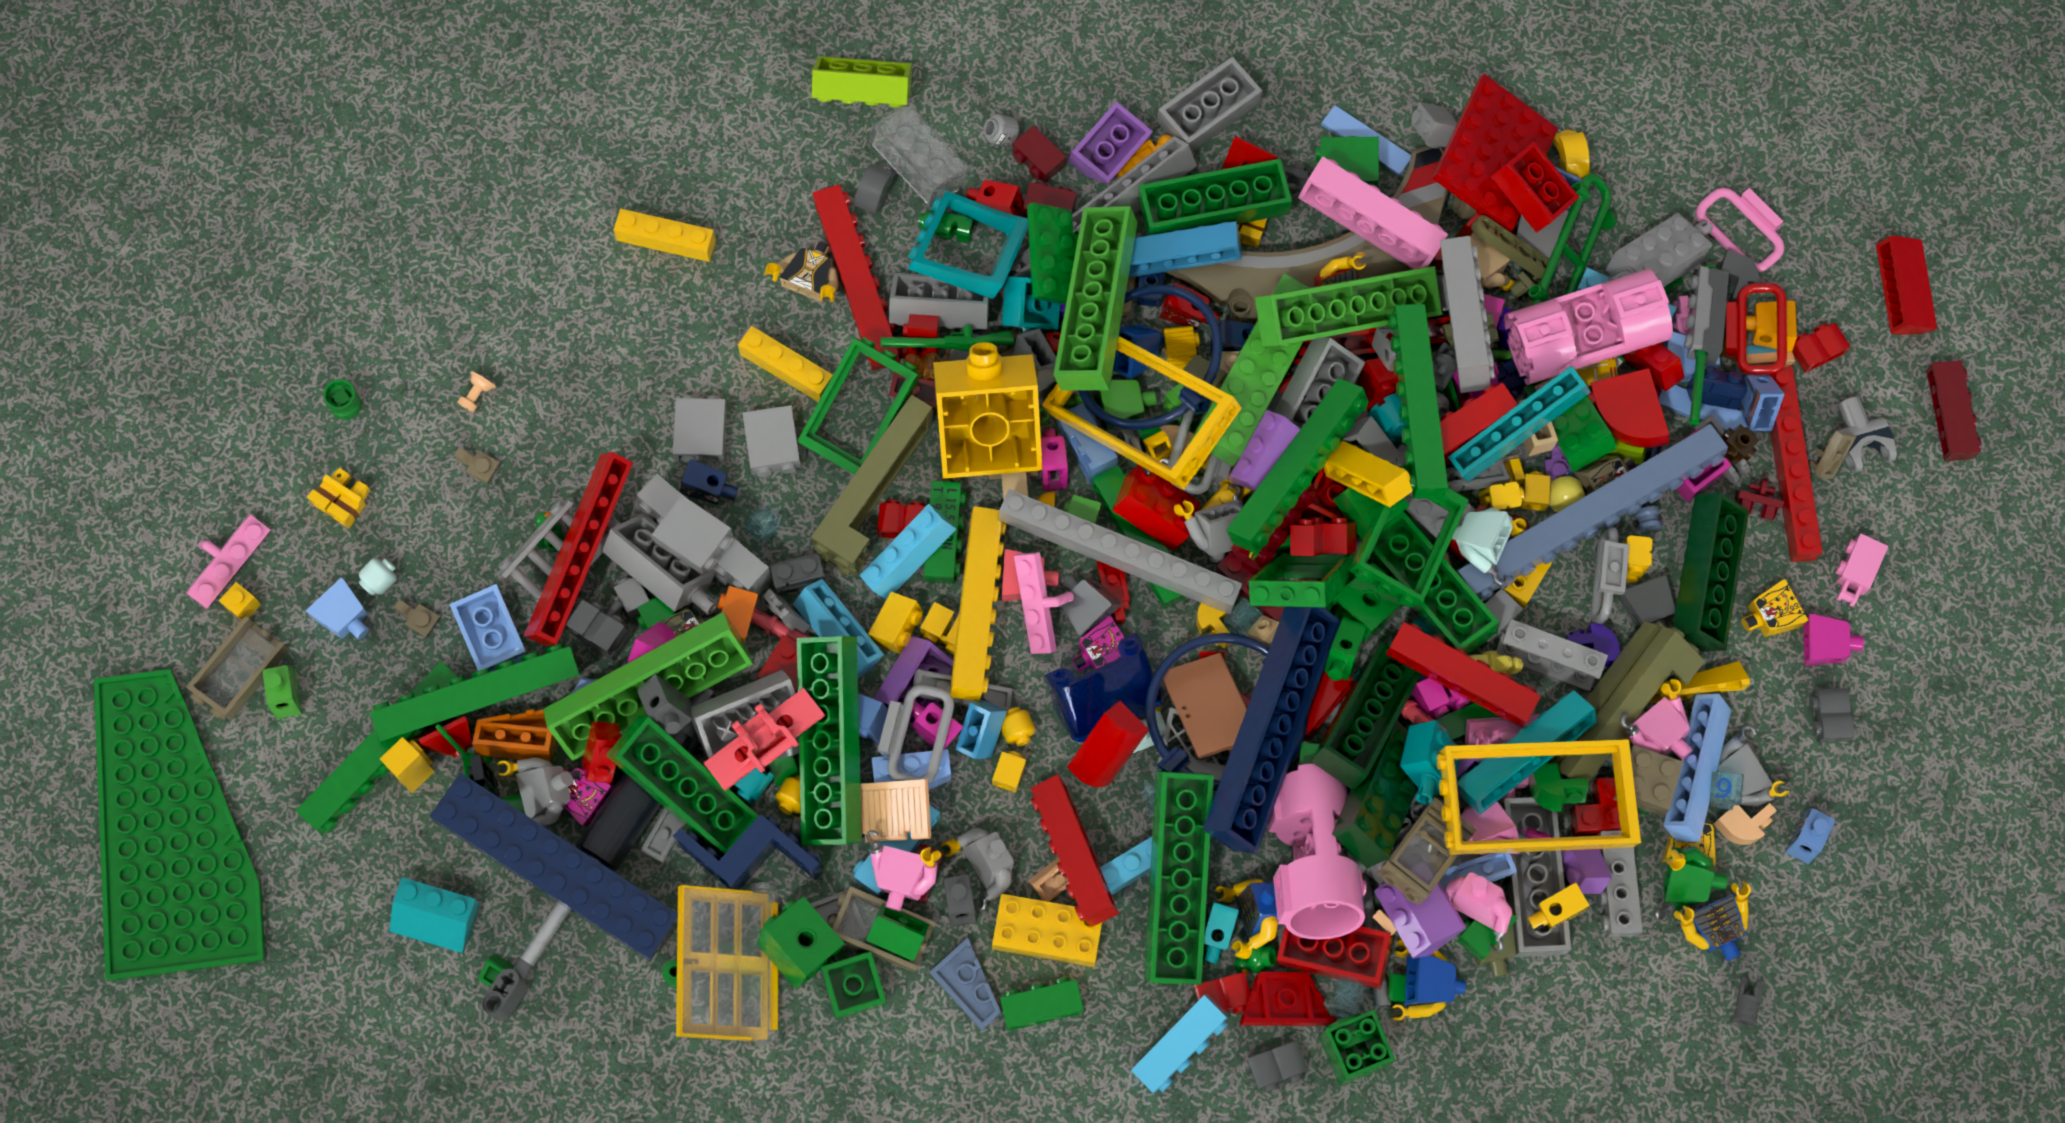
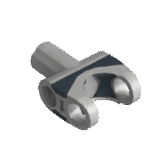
[1836,397,1897,473]

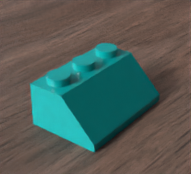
[389,877,480,953]

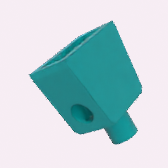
[1203,903,1239,964]

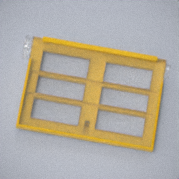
[676,882,778,1047]

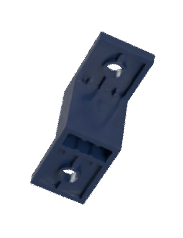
[673,814,822,890]

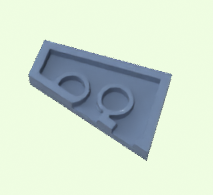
[929,937,1001,1031]

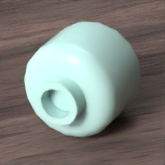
[359,558,397,595]

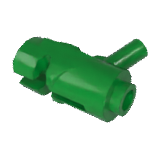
[918,197,974,244]

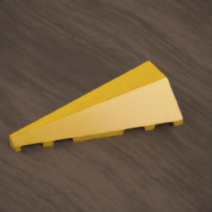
[1648,661,1750,704]

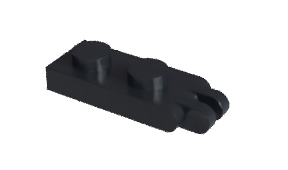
[468,755,500,797]

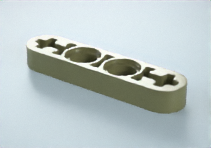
[1471,215,1549,279]

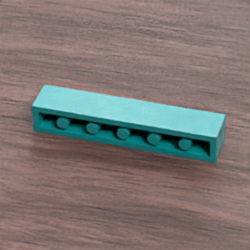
[1448,365,1591,482]
[1457,690,1597,815]

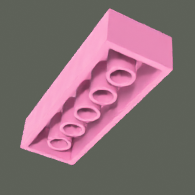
[1298,157,1448,269]

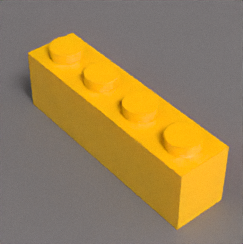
[614,208,716,262]
[738,326,833,402]
[1324,441,1412,507]

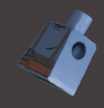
[1739,374,1784,431]

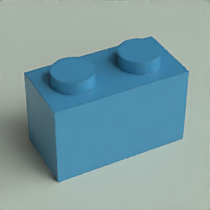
[955,701,1007,760]

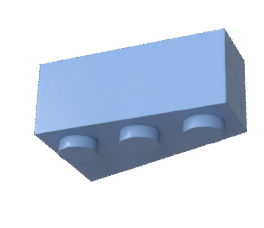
[872,749,951,790]

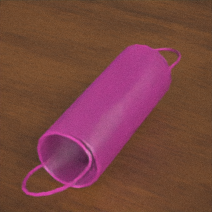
[1519,827,1554,839]

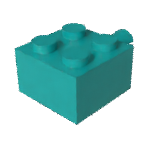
[1002,276,1060,334]
[1400,720,1461,804]

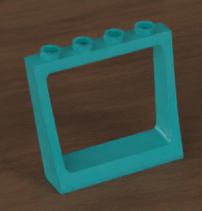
[907,190,1028,299]

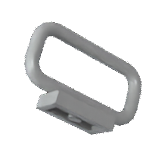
[1167,400,1231,495]
[1591,526,1629,625]
[878,685,954,784]

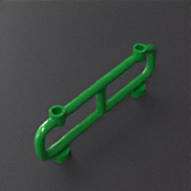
[1528,173,1617,306]

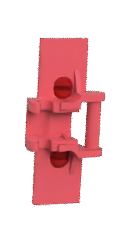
[704,688,825,791]

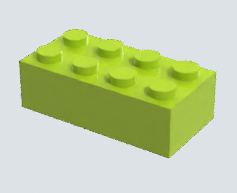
[812,56,912,108]

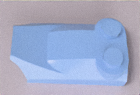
[449,584,526,672]

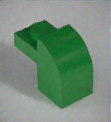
[1529,763,1589,812]

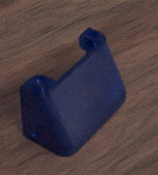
[1045,632,1162,742]

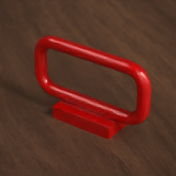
[1726,283,1787,375]

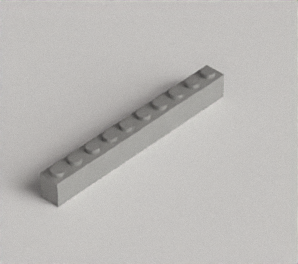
[998,136,1197,300]
[999,489,1242,614]

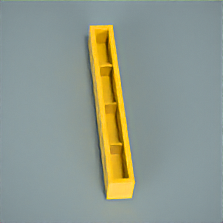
[950,506,1006,702]

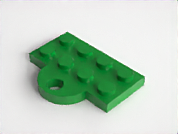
[1027,203,1078,305]

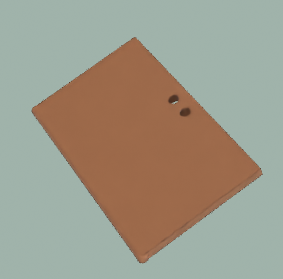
[1163,653,1247,759]

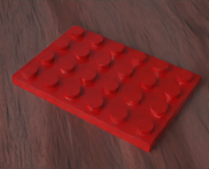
[1432,74,1558,232]

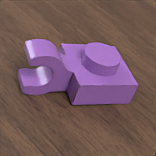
[1543,445,1569,484]

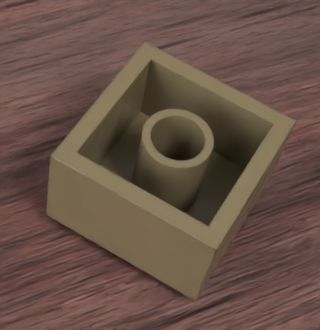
[1613,745,1683,816]

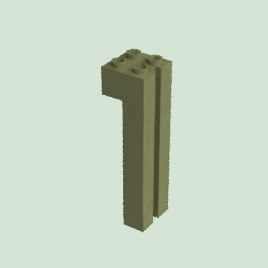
[811,395,933,577]
[1545,621,1705,783]

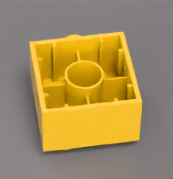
[933,342,1042,479]

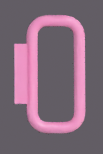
[1696,188,1785,273]

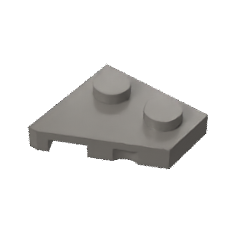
[763,588,811,633]

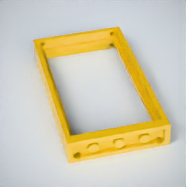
[1042,336,1242,490]
[1437,740,1641,855]

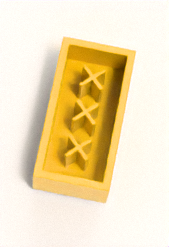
[992,894,1102,967]

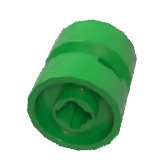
[323,379,362,420]

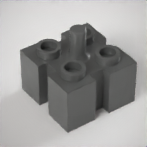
[565,600,632,662]

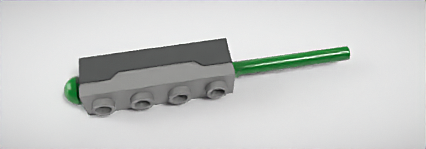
[1684,264,1729,426]

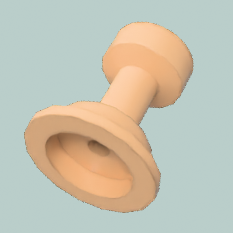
[457,371,496,413]

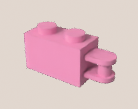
[1835,534,1888,607]

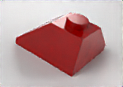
[407,716,472,758]

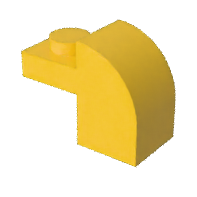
[1553,130,1590,178]
[1196,603,1235,649]

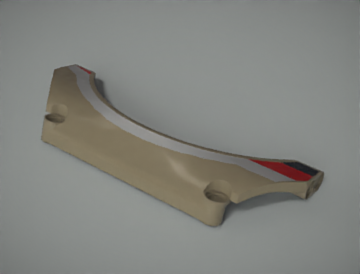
[1146,145,1449,324]

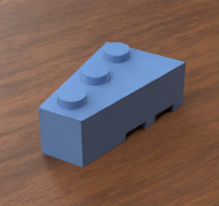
[1056,403,1118,485]
[858,693,888,745]

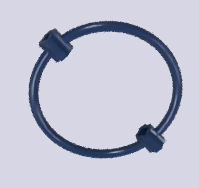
[1078,284,1223,430]
[1145,633,1308,790]

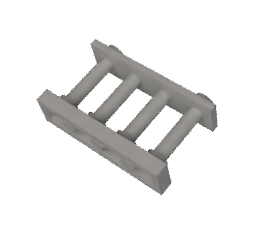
[496,500,608,609]
[1496,619,1608,693]

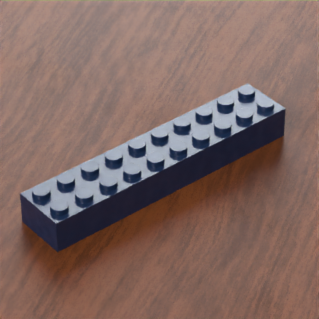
[1203,607,1341,854]
[430,773,678,962]

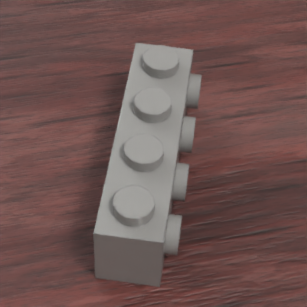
[1597,830,1643,937]

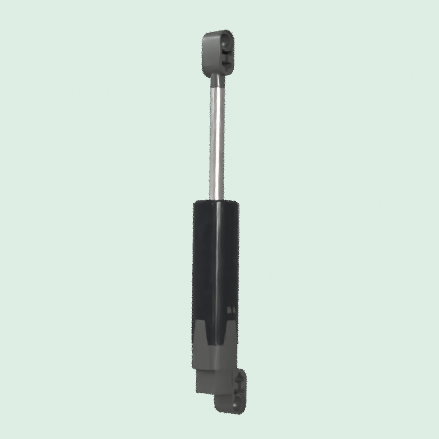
[481,688,717,1021]

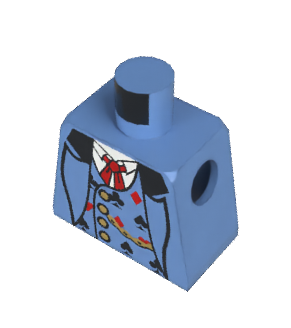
[1785,808,1835,864]

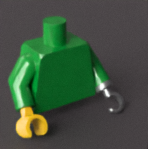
[1654,846,1727,921]

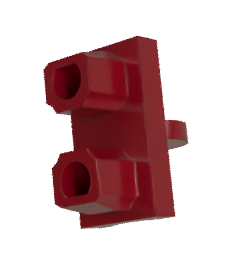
[1735,477,1784,520]

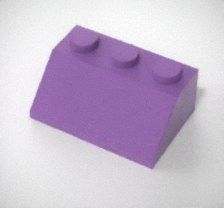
[1068,101,1153,184]
[1227,410,1300,491]
[873,636,953,725]
[1374,862,1466,958]

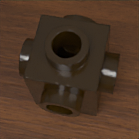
[1721,424,1759,466]

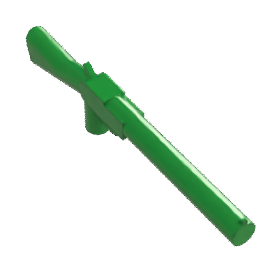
[880,325,1015,350]

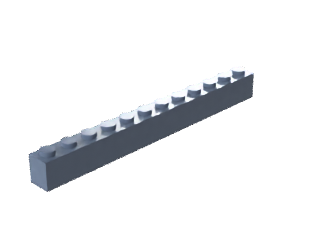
[1457,424,1728,601]

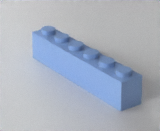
[1663,694,1731,842]

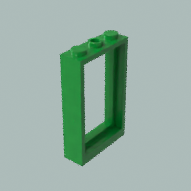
[797,337,922,475]
[1349,463,1469,607]
[1249,551,1355,607]

